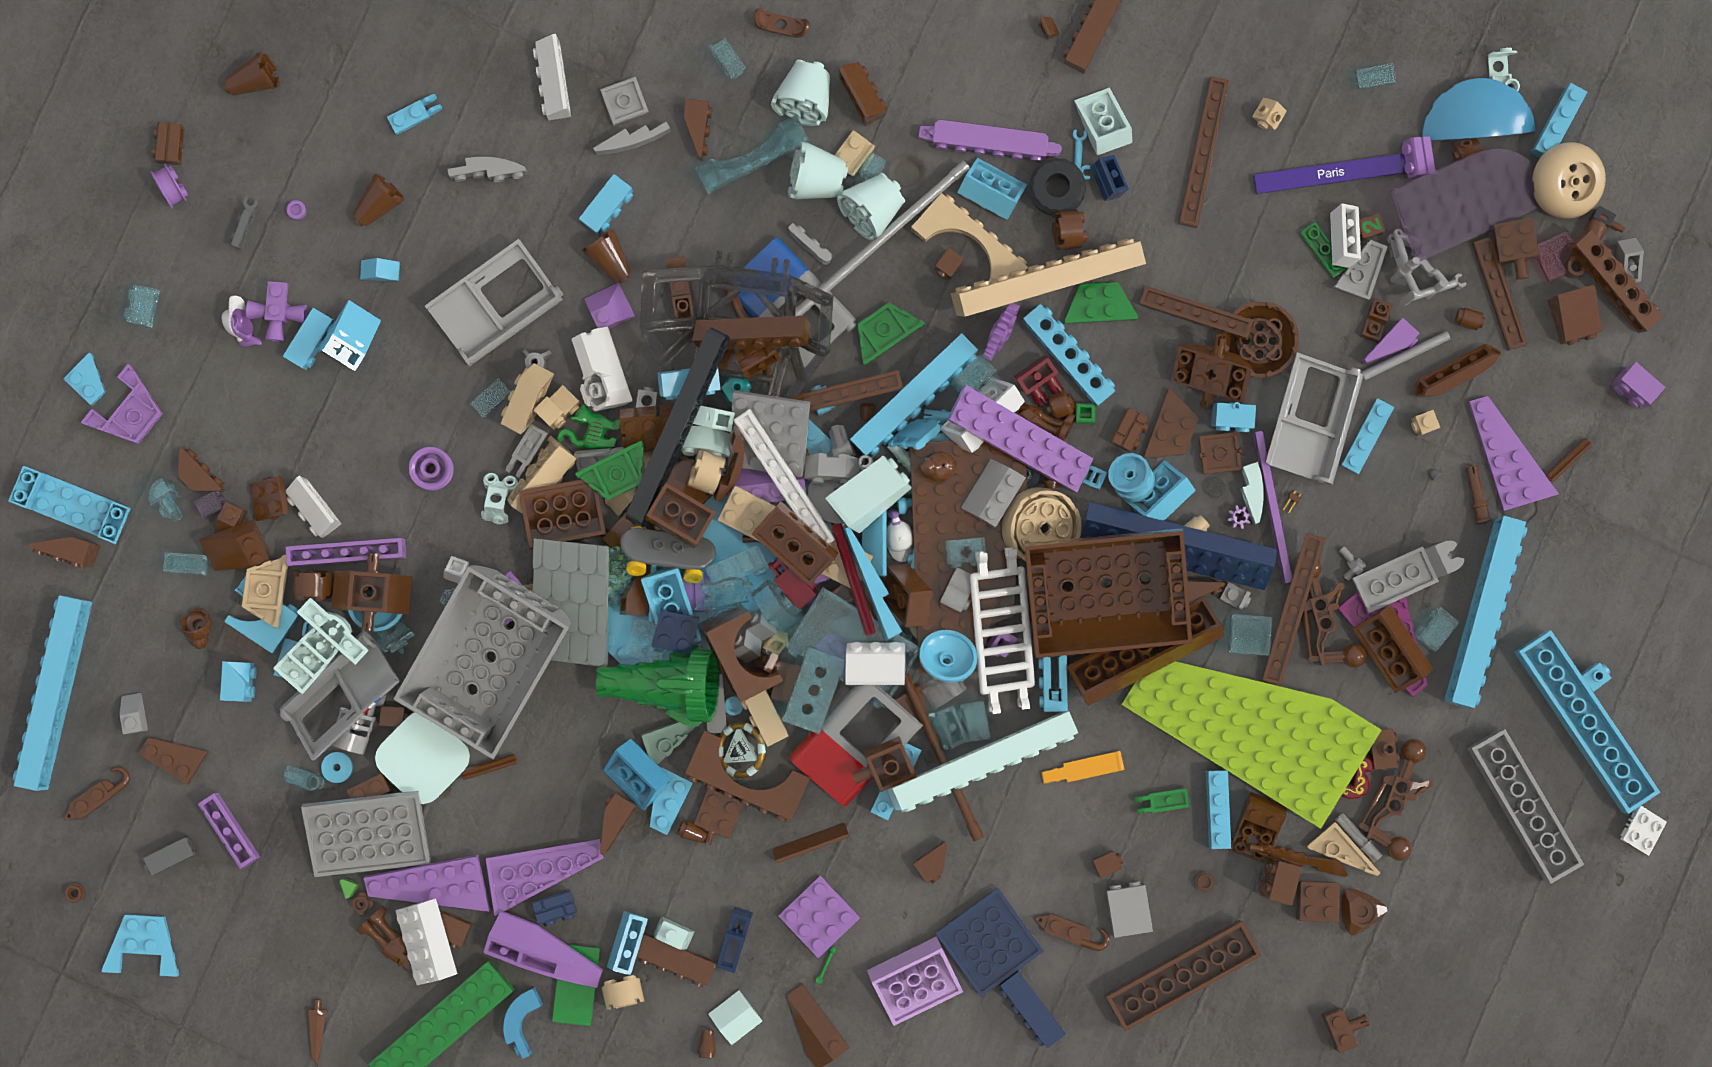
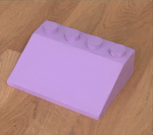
[867,936,963,1026]

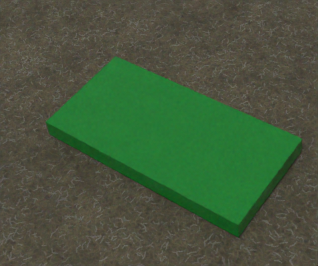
[552,944,600,1026]

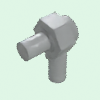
[1339,547,1366,581]

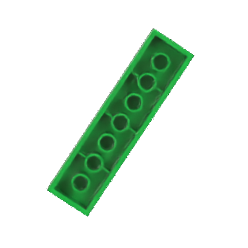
[368,960,515,1067]

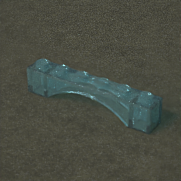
[694,115,809,194]

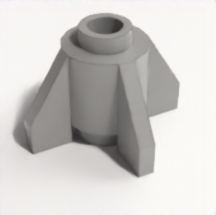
[521,349,552,375]

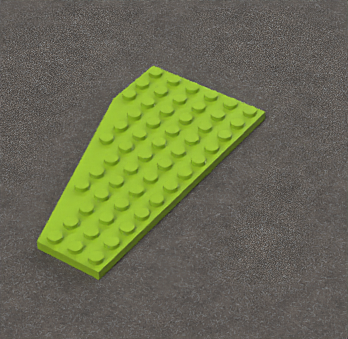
[1122,661,1381,829]

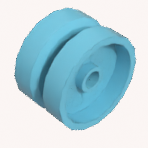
[1108,453,1155,502]

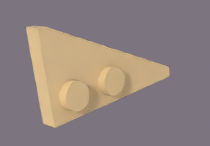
[1307,821,1380,876]

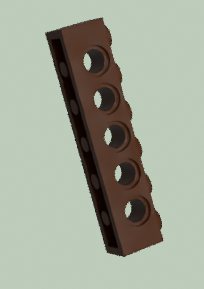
[1567,230,1662,333]

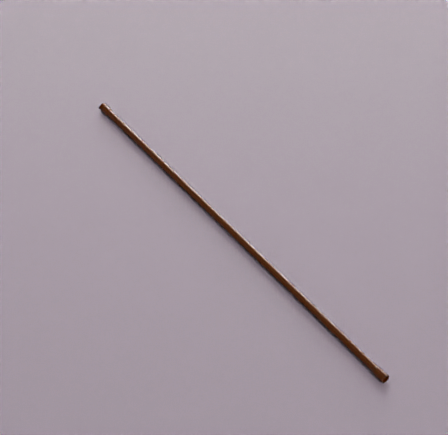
[720,277,984,842]

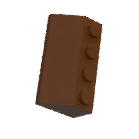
[1353,605,1434,693]

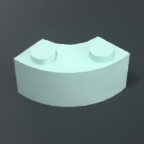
[681,426,730,457]

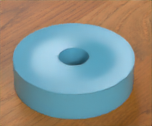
[321,752,354,783]

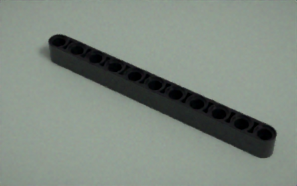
[626,328,730,528]

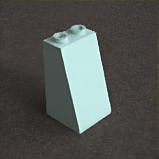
[825,456,912,533]

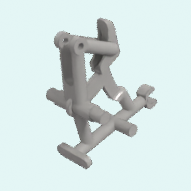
[1387,228,1467,306]

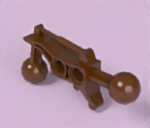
[1302,560,1367,668]
[1359,738,1433,861]

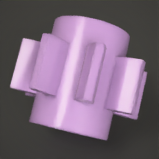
[1227,506,1251,529]

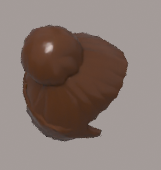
[920,451,956,481]
[180,608,212,649]

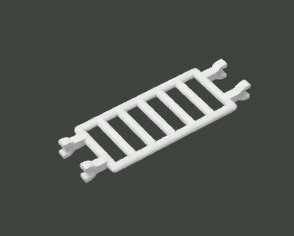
[970,547,1035,714]

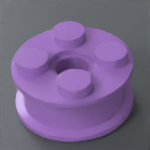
[150,163,188,208]
[409,447,454,491]

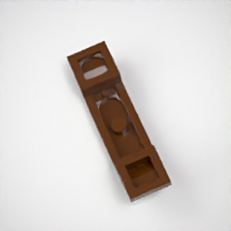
[713,426,744,501]

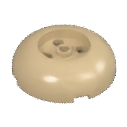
[1532,142,1606,219]

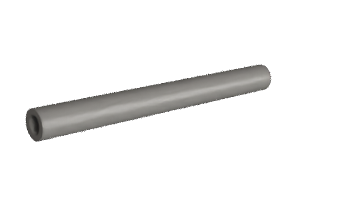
[1361,331,1450,381]

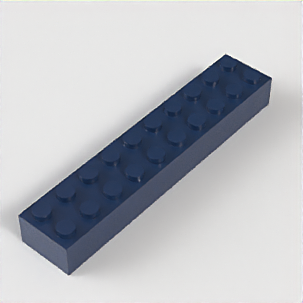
[1080,502,1277,591]

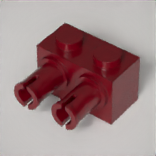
[1013,355,1064,407]

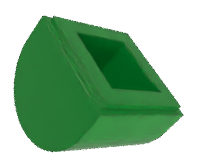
[1075,403,1096,424]

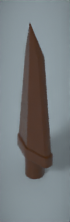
[307,999,327,1067]

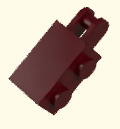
[768,557,818,609]

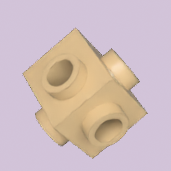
[1252,97,1286,130]

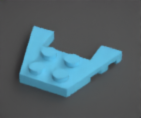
[102,914,179,977]

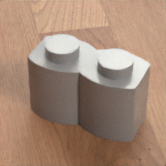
[939,567,979,613]

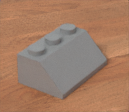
[961,459,1026,528]

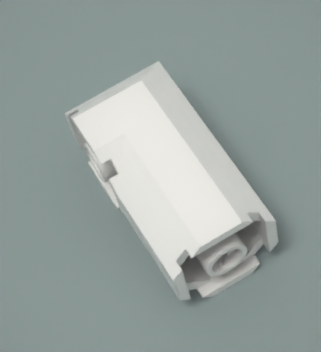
[572,327,633,411]

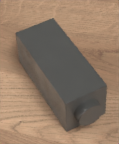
[143,837,198,876]

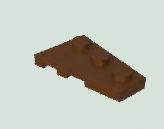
[138,737,209,784]

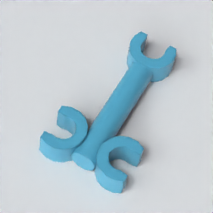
[1072,130,1091,180]

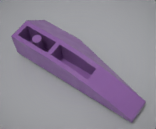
[484,911,603,988]

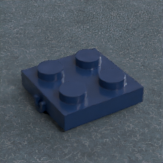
[652,608,699,655]

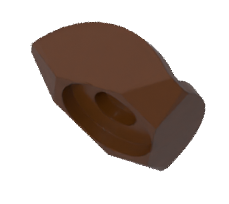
[1342,889,1387,935]

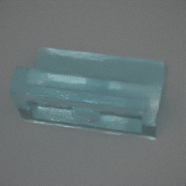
[709,38,747,81]

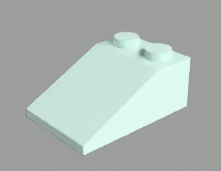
[1074,88,1132,155]

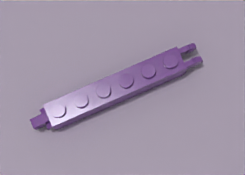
[919,120,1062,162]

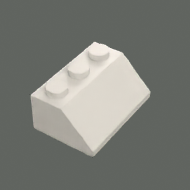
[285,476,341,538]
[846,642,906,685]

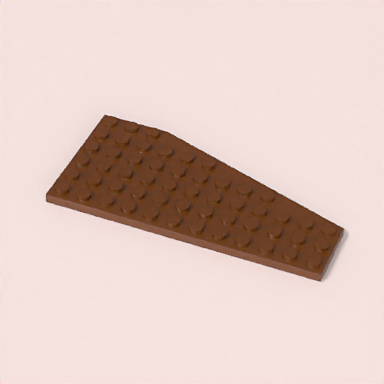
[910,441,1027,674]

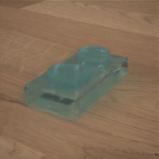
[1355,63,1397,90]

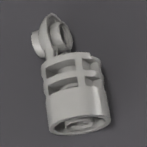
[332,695,386,755]

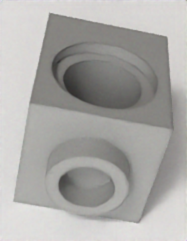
[636,387,659,408]

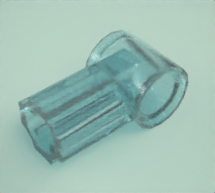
[283,765,325,791]

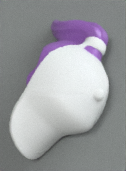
[221,296,262,347]
[886,508,913,562]

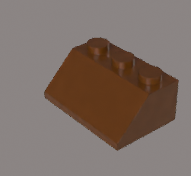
[839,62,887,126]

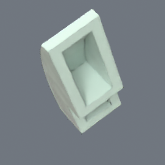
[1240,462,1263,525]

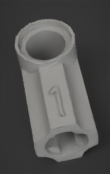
[829,425,856,457]

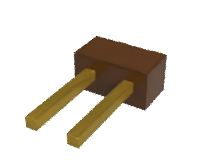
[1283,490,1301,513]

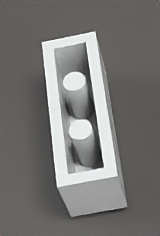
[1330,204,1361,268]

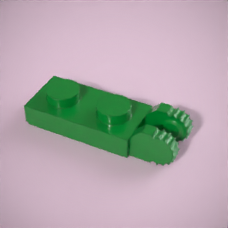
[1133,788,1190,814]

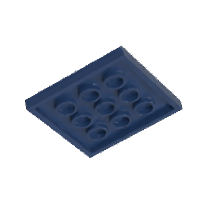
[935,888,1044,997]

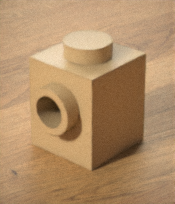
[1411,410,1440,436]

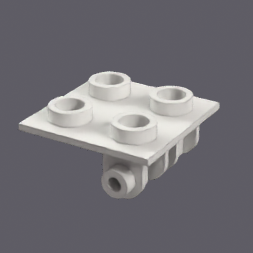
[1620,806,1667,856]

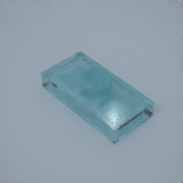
[470,378,511,418]

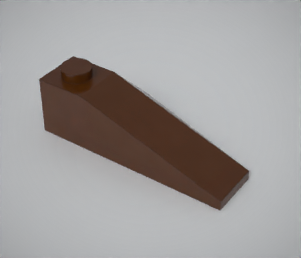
[787,984,849,1067]

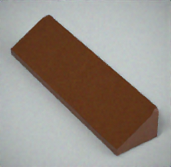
[773,823,849,863]

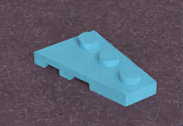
[650,766,693,835]

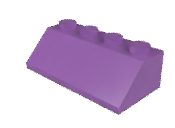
[728,468,807,504]

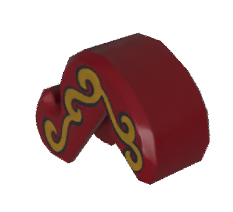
[1341,757,1373,799]

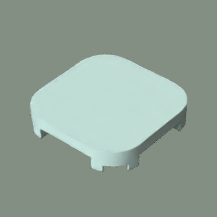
[375,712,470,804]

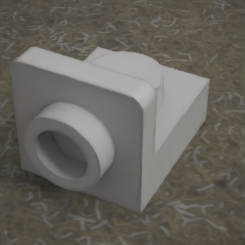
[1219,582,1251,610]

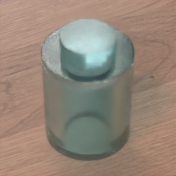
[859,153,887,181]

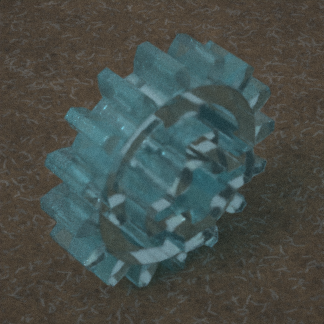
[609,546,633,588]

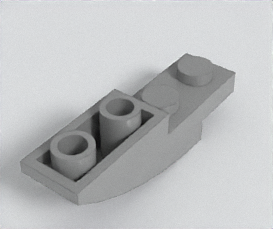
[448,157,528,183]

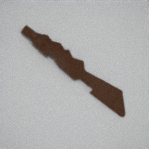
[1248,843,1348,877]

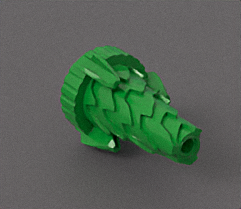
[596,645,720,727]

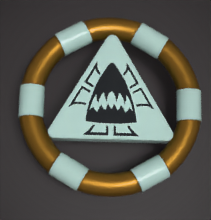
[719,722,766,778]

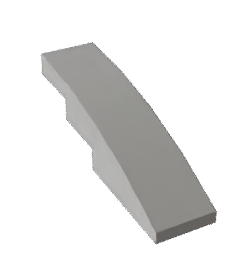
[593,122,671,155]

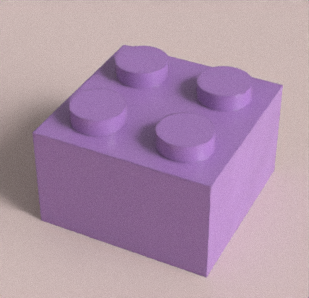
[1611,362,1666,409]

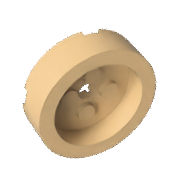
[1002,487,1082,562]

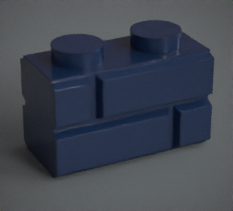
[1090,155,1129,201]
[532,890,577,927]

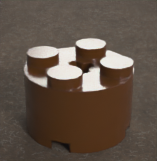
[1052,210,1087,250]
[293,570,333,600]

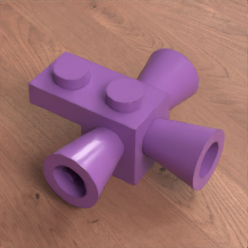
[246,281,308,342]

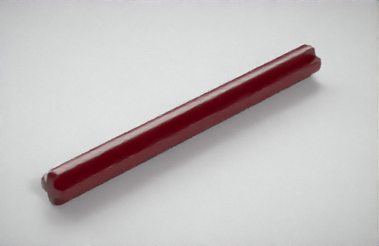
[832,524,876,636]

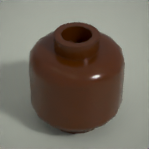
[1046,391,1076,419]

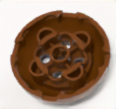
[1222,301,1299,378]

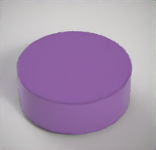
[286,200,307,220]

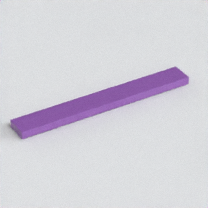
[1253,431,1292,584]

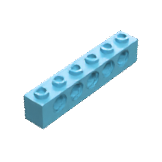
[1022,304,1115,408]

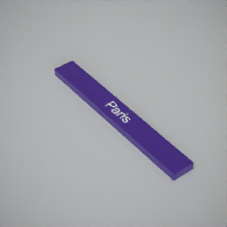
[1253,153,1406,194]

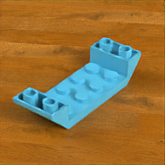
[8,466,131,544]

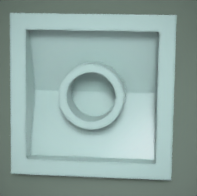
[708,990,762,1045]

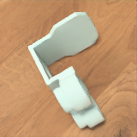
[1488,48,1520,92]
[481,473,518,524]

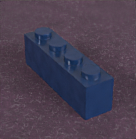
[999,970,1066,1048]

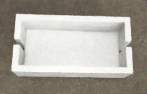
[396,899,457,985]

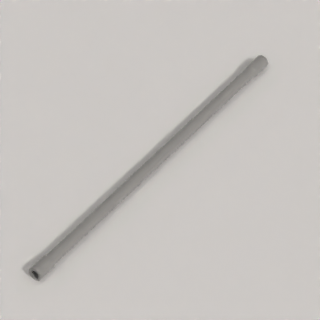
[734,160,970,370]

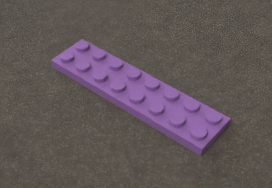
[947,385,1093,493]

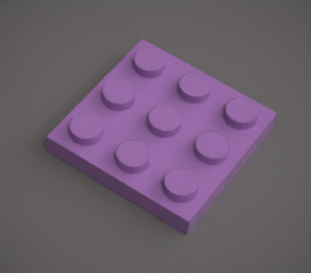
[778,875,860,958]

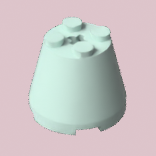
[771,60,830,126]
[788,141,848,199]
[837,173,905,241]

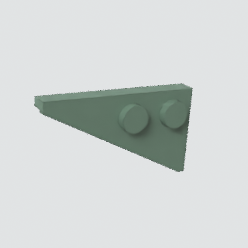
[641,721,702,765]

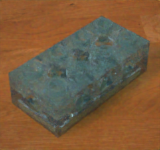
[782,647,846,734]

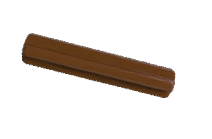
[1545,438,1592,482]
[461,754,517,780]

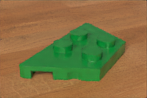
[1064,282,1138,324]
[858,303,925,366]
[575,441,644,500]

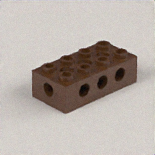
[752,501,838,586]

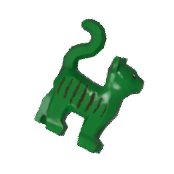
[557,405,620,450]

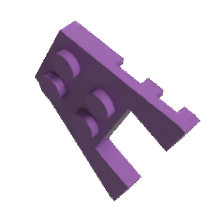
[81,364,163,444]

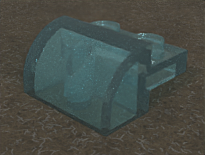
[148,477,183,521]

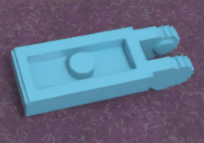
[387,94,442,135]

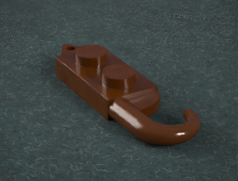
[64,767,130,820]
[1035,913,1110,951]

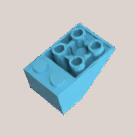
[318,300,381,371]

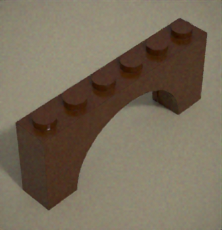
[684,731,810,822]

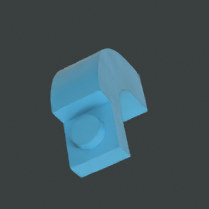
[503,987,543,1059]

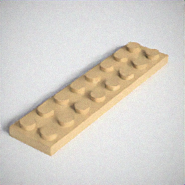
[718,485,873,588]

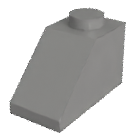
[1616,238,1644,283]
[120,693,148,734]

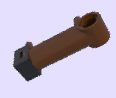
[1563,206,1625,279]

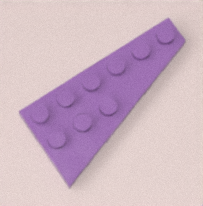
[1468,396,1559,511]

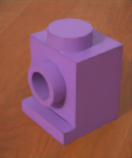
[986,624,1018,658]

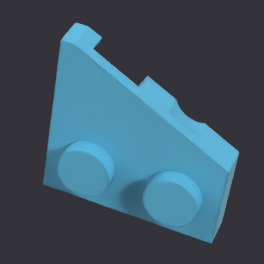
[64,353,106,406]

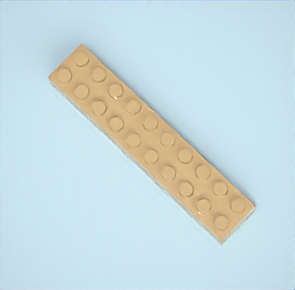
[951,239,1146,317]

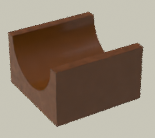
[698,603,783,702]

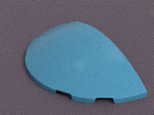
[1422,78,1536,140]

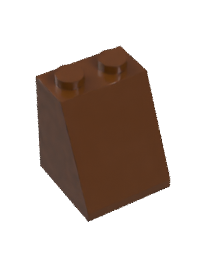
[1548,285,1602,346]

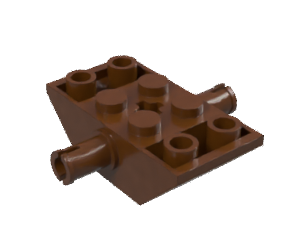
[1171,334,1252,409]
[331,553,412,631]

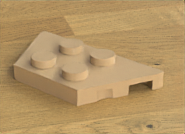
[242,555,288,629]

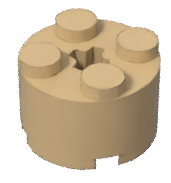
[687,450,726,494]
[602,975,644,1010]

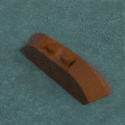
[1415,344,1501,398]

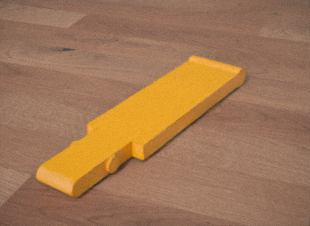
[1041,751,1125,784]

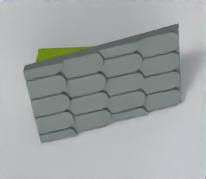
[533,539,609,667]

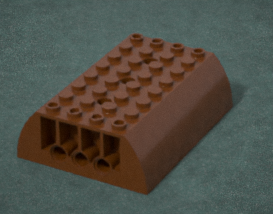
[1025,528,1192,658]

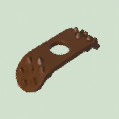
[754,8,810,38]

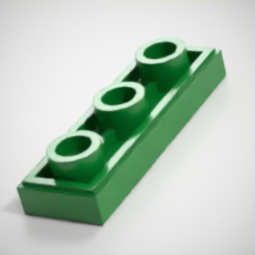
[1299,221,1347,279]

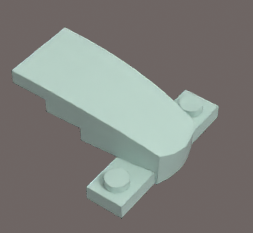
[273,598,369,694]

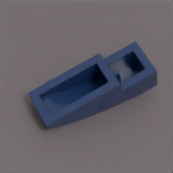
[716,907,753,973]

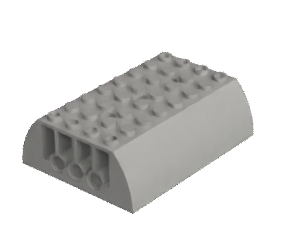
[394,565,571,759]

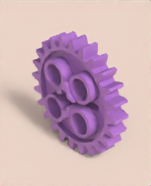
[983,303,1020,361]

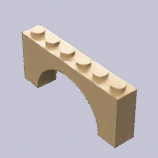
[911,193,1028,282]

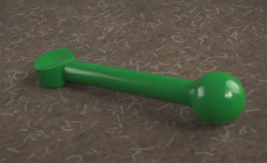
[816,946,837,984]

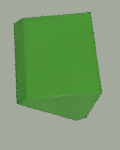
[339,878,360,899]

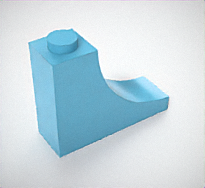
[224,603,301,654]

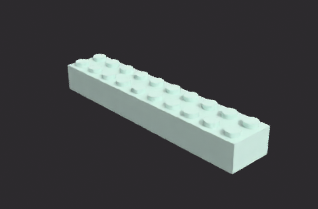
[887,712,1078,812]

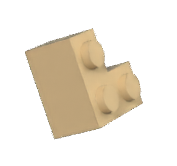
[534,385,581,430]

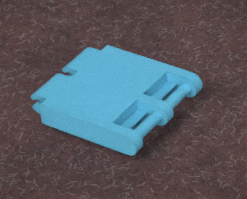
[888,419,942,450]

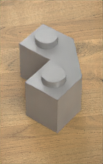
[804,453,860,485]
[734,608,778,663]

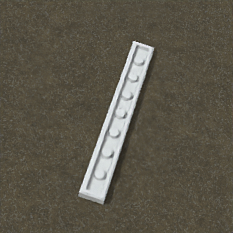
[733,409,835,544]

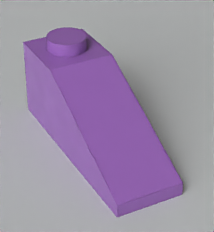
[1361,318,1419,365]

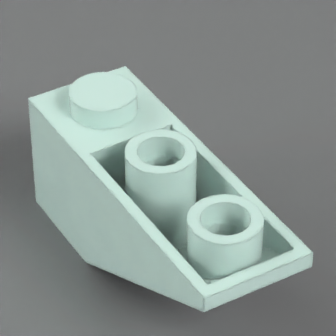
[693,406,735,432]

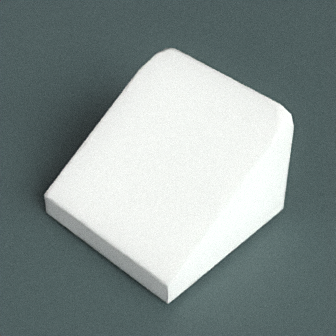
[444,556,469,584]

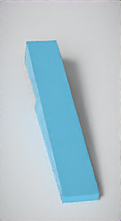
[844,527,902,641]

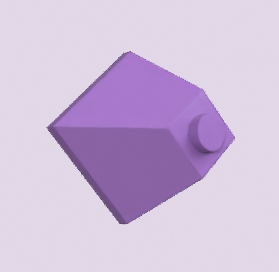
[585,282,635,329]

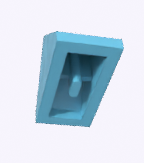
[360,258,400,281]

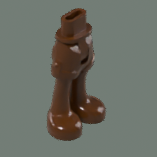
[1014,403,1076,442]
[356,906,411,971]

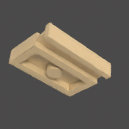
[834,130,875,177]

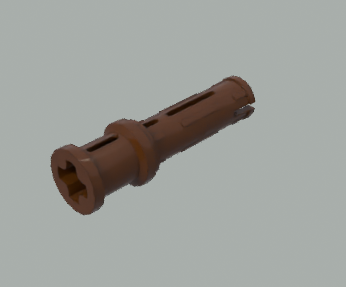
[1465,465,1492,524]

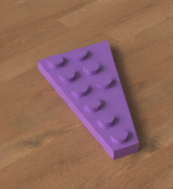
[486,839,604,916]
[364,855,491,912]

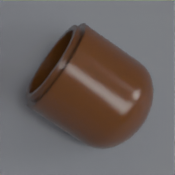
[860,403,876,422]

